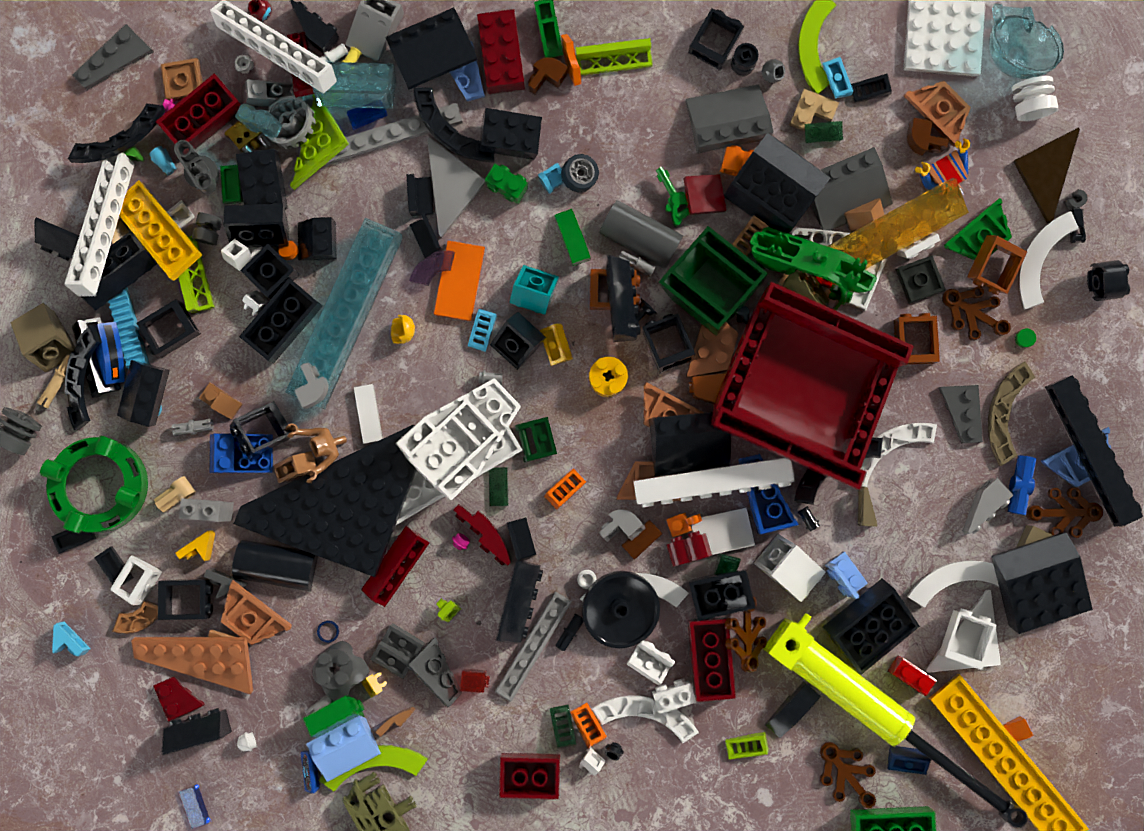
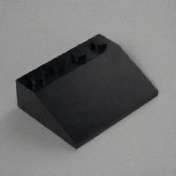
[385,7,478,90]
[606,255,640,343]
[649,412,731,476]
[496,560,543,643]
[822,578,920,675]

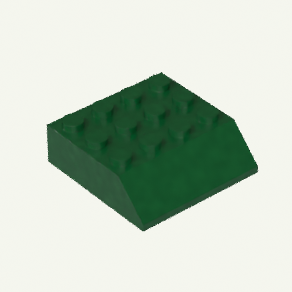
[658,226,768,336]

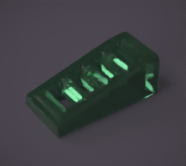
[550,704,577,749]

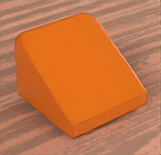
[1003,716,1034,742]

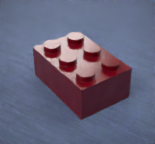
[499,753,560,799]

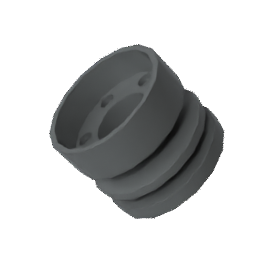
[0,407,42,455]

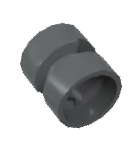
[192,212,223,246]

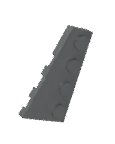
[72,24,154,90]

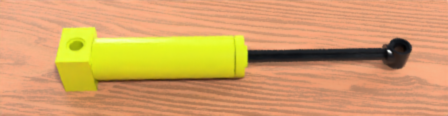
[763,613,1028,828]

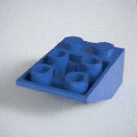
[209,433,273,473]

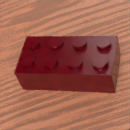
[477,9,525,95]
[156,73,245,154]
[687,617,736,702]

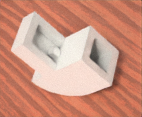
[221,239,263,272]

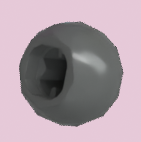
[762,59,785,84]

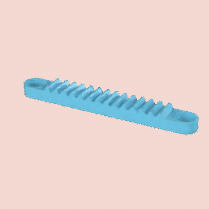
[108,287,162,416]

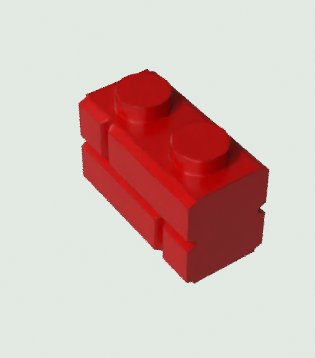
[888,655,936,696]

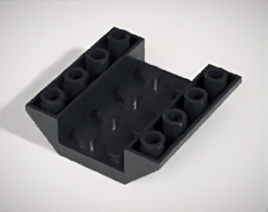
[724,133,831,234]

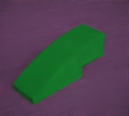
[534,0,564,58]
[554,209,591,266]

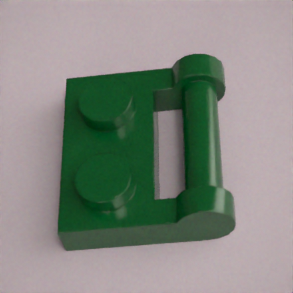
[515,417,557,463]

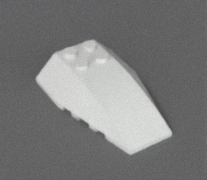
[396,378,521,500]

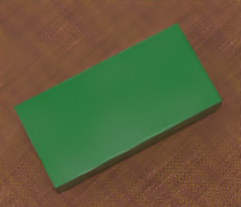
[220,165,243,205]

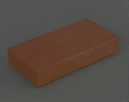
[621,519,663,560]

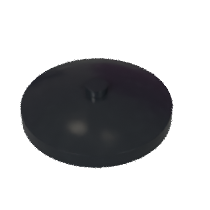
[582,571,660,649]

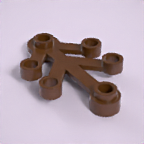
[942,286,1011,341]
[1026,487,1103,538]
[725,596,767,673]
[820,742,876,808]

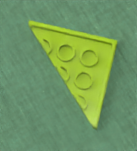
[290,92,349,190]

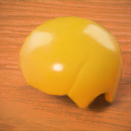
[391,315,415,344]

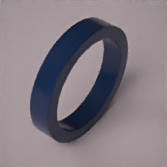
[317,620,339,643]

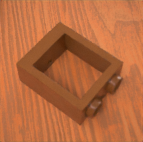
[967,235,1027,295]
[590,269,640,310]
[894,313,940,365]

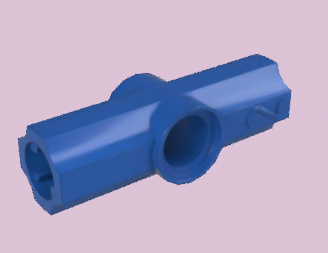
[1007,455,1036,515]

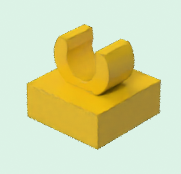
[361,673,387,698]

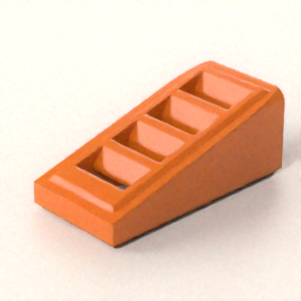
[544,468,586,510]
[570,703,607,749]

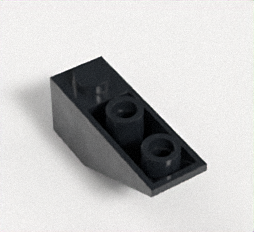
[290,0,340,54]

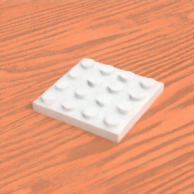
[904,0,985,77]

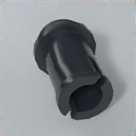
[797,506,820,532]

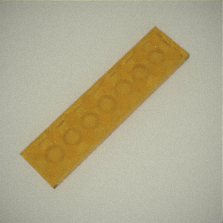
[827,178,969,285]

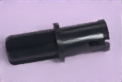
[556,613,584,651]

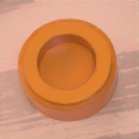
[278,241,299,260]

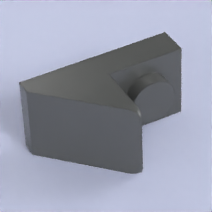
[204,568,248,598]

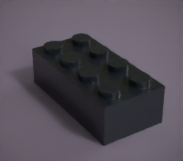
[239,278,323,364]

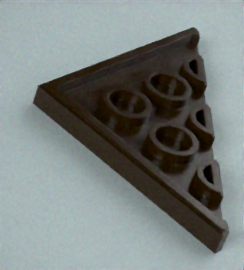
[1013,127,1080,224]

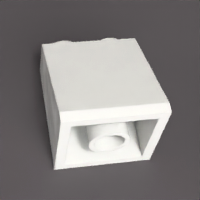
[754,534,826,602]

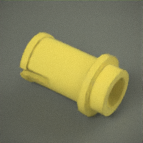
[341,47,362,73]

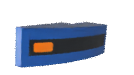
[95,322,125,385]

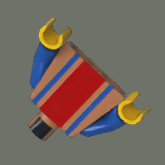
[915,138,970,200]

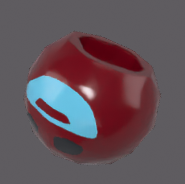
[248,0,272,22]

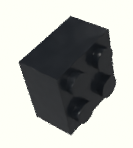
[240,244,300,300]

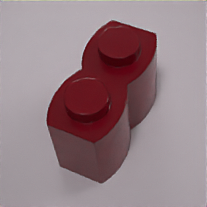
[666,531,712,567]

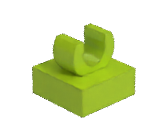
[436,598,462,623]

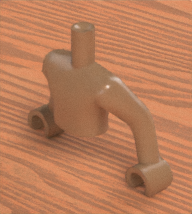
[285,423,347,483]

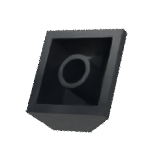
[298,217,337,261]
[490,312,546,370]

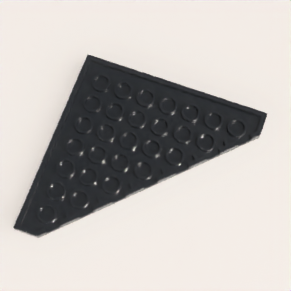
[233,425,417,577]

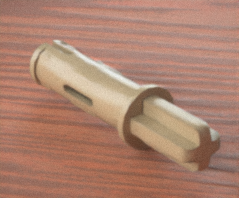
[37,355,70,408]

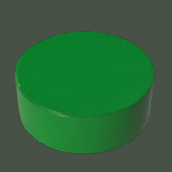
[1015,328,1036,348]

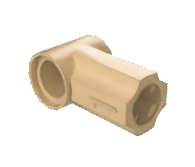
[154,476,196,513]

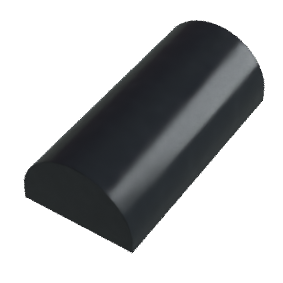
[232,540,318,591]

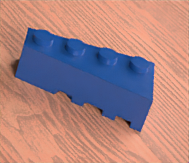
[738,454,799,534]

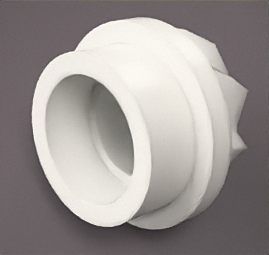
[237,732,257,751]

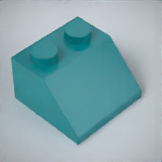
[509,265,559,315]

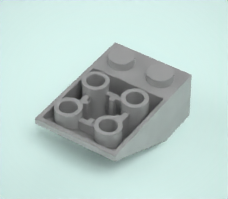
[345,0,404,62]

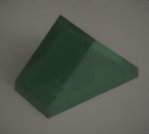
[714,553,741,574]

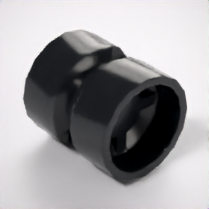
[731,43,759,76]

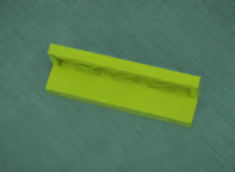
[576,38,653,75]
[178,236,215,314]

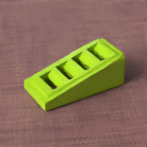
[725,732,769,760]

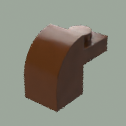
[528,57,569,95]
[907,118,949,156]

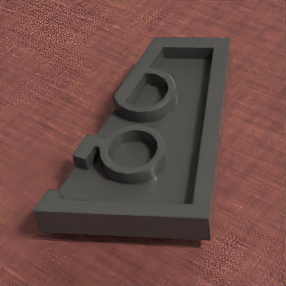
[938,385,983,443]
[407,637,462,708]

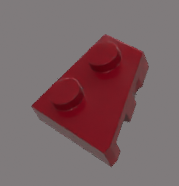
[153,677,205,721]

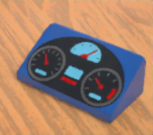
[301,750,320,794]

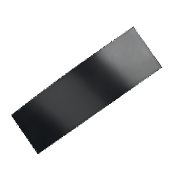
[765,681,821,738]

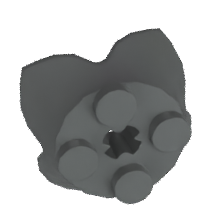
[312,641,370,701]

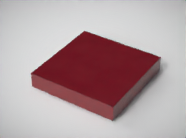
[683,174,726,215]

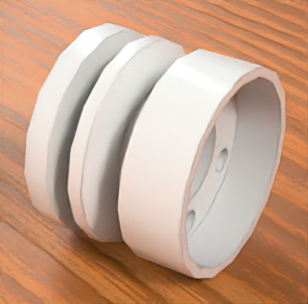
[1011,76,1059,121]

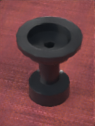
[635,298,657,325]

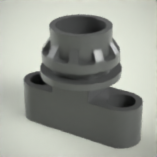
[174,140,219,194]

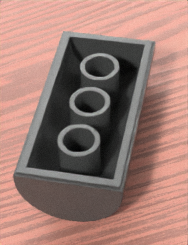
[599,200,683,269]

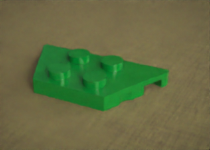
[943,198,1012,260]

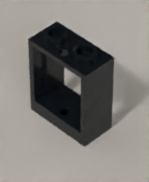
[688,8,744,71]
[136,299,201,358]
[642,314,695,373]
[230,401,292,459]
[158,579,213,620]

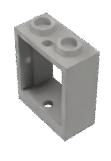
[179,499,234,522]

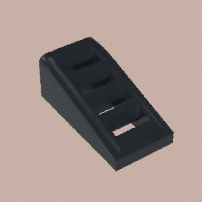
[851,73,892,103]

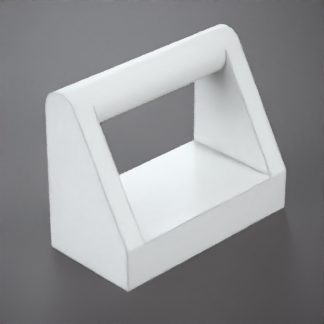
[110,555,162,605]

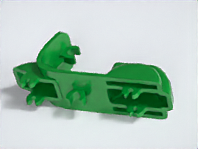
[750,227,877,311]

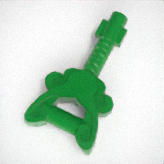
[656,167,697,227]

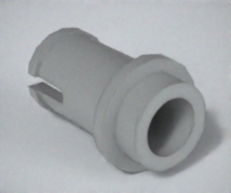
[479,370,503,385]

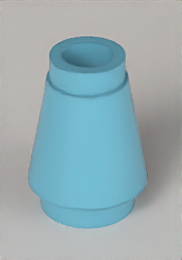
[149,146,177,175]

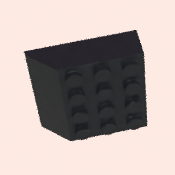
[991,532,1093,634]

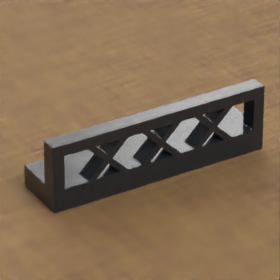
[71,317,121,398]

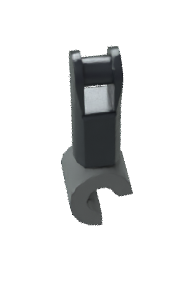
[1065,189,1088,243]

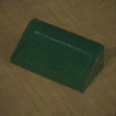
[489,467,509,506]

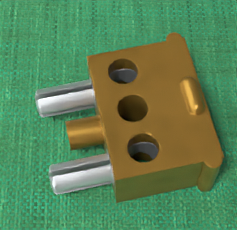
[224,113,270,153]

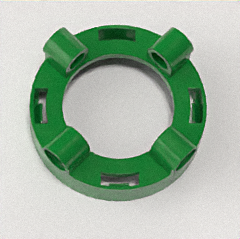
[40,435,148,533]

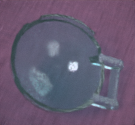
[989,3,1064,79]

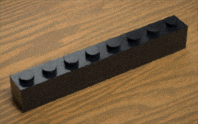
[1045,375,1143,527]

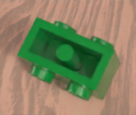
[485,164,528,204]

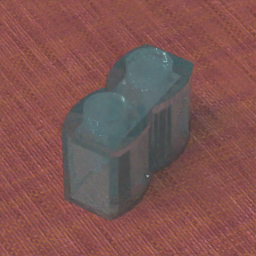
[235,104,283,138]

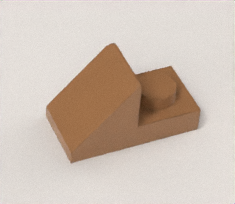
[199,382,243,420]

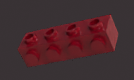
[361,526,430,607]

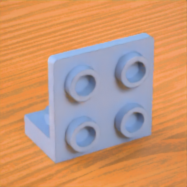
[825,552,868,599]

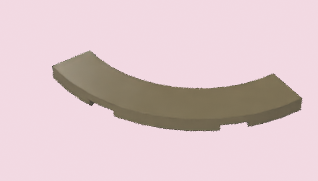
[988,361,1035,466]

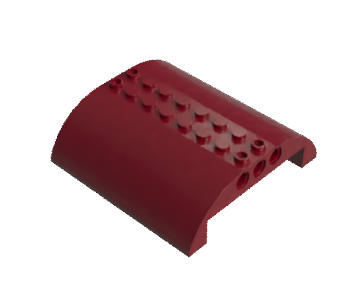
[712,282,914,490]

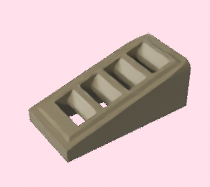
[858,487,877,526]

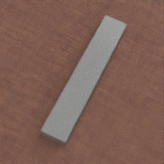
[495,591,572,702]

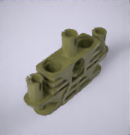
[343,772,417,831]

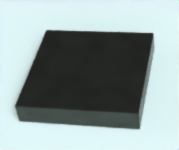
[895,255,946,304]

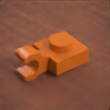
[666,512,702,537]

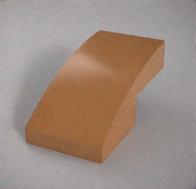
[375,707,415,737]

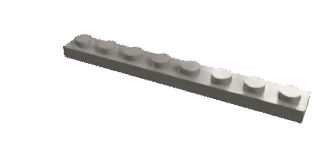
[324,103,463,166]

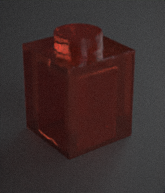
[460,669,490,693]

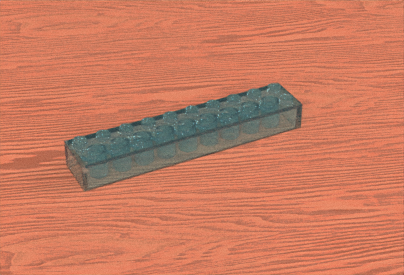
[285,218,403,410]

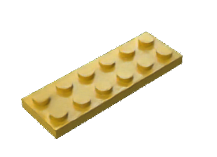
[119,180,202,281]

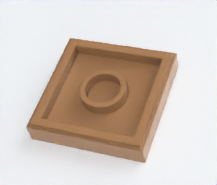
[160,58,203,101]

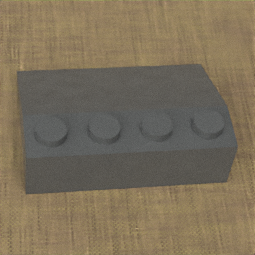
[685,84,774,154]
[811,147,893,230]

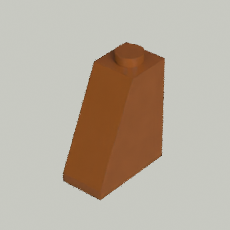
[688,373,726,405]

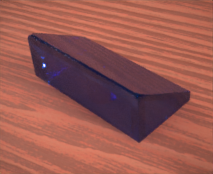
[347,98,388,130]
[179,784,211,829]

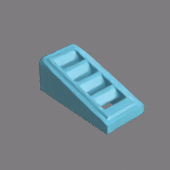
[468,309,497,352]

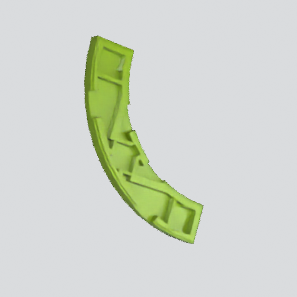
[798,0,836,94]
[318,745,428,792]

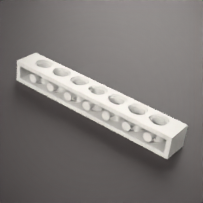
[210,0,337,93]
[64,152,135,296]

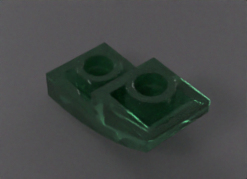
[804,121,843,143]

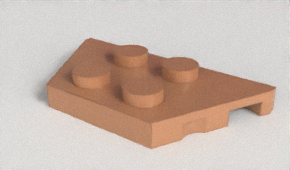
[904,81,971,147]
[686,324,739,377]
[643,382,704,428]
[616,461,691,501]
[221,580,292,645]

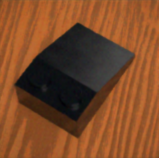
[689,569,756,621]

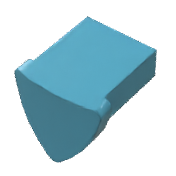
[538,163,563,193]

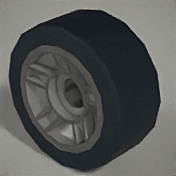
[561,154,599,193]

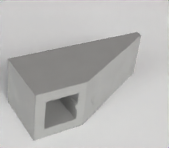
[242,79,305,107]
[962,478,1013,534]

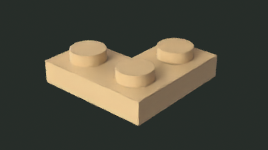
[790,89,839,132]

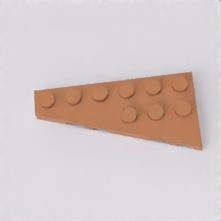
[131,637,253,694]

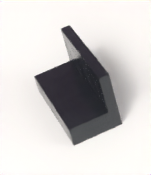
[406,174,434,216]
[409,213,443,259]
[507,517,536,560]

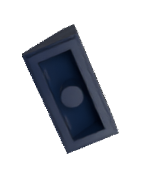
[887,745,931,775]

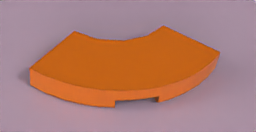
[561,34,581,86]

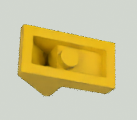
[175,530,215,561]

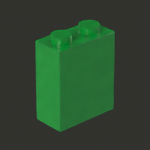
[303,696,364,738]

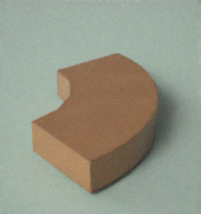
[112,601,158,634]

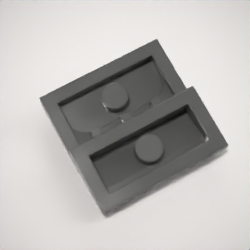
[371,623,425,679]

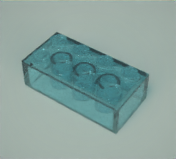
[313,62,396,109]

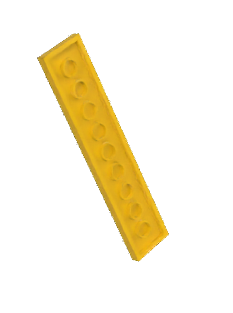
[928,674,1089,831]

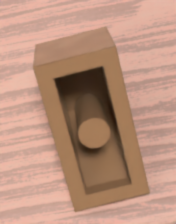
[273,451,317,483]

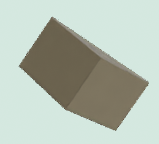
[1016,525,1053,547]

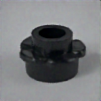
[605,742,624,761]

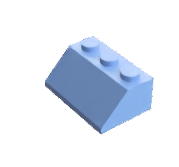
[306,716,381,782]

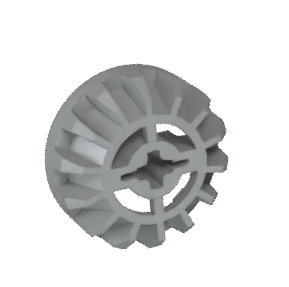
[264,96,316,149]

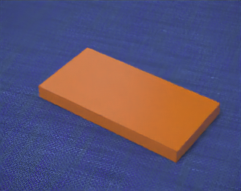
[434,241,485,322]

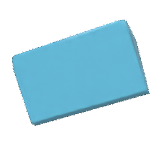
[822,57,853,99]

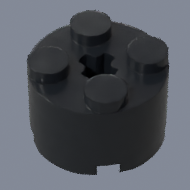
[1087,260,1130,301]

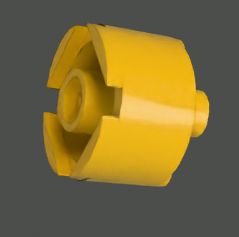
[589,357,628,397]

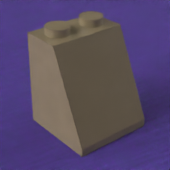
[10,303,75,373]

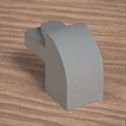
[294,362,328,409]
[599,509,646,542]

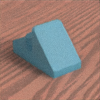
[52,621,91,657]

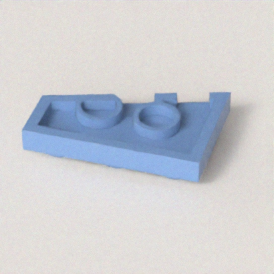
[449,41,485,101]

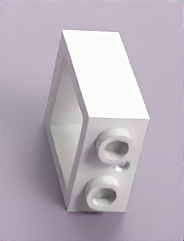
[939,608,997,670]

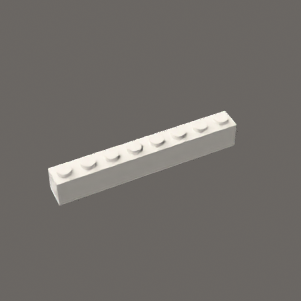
[634,458,794,507]

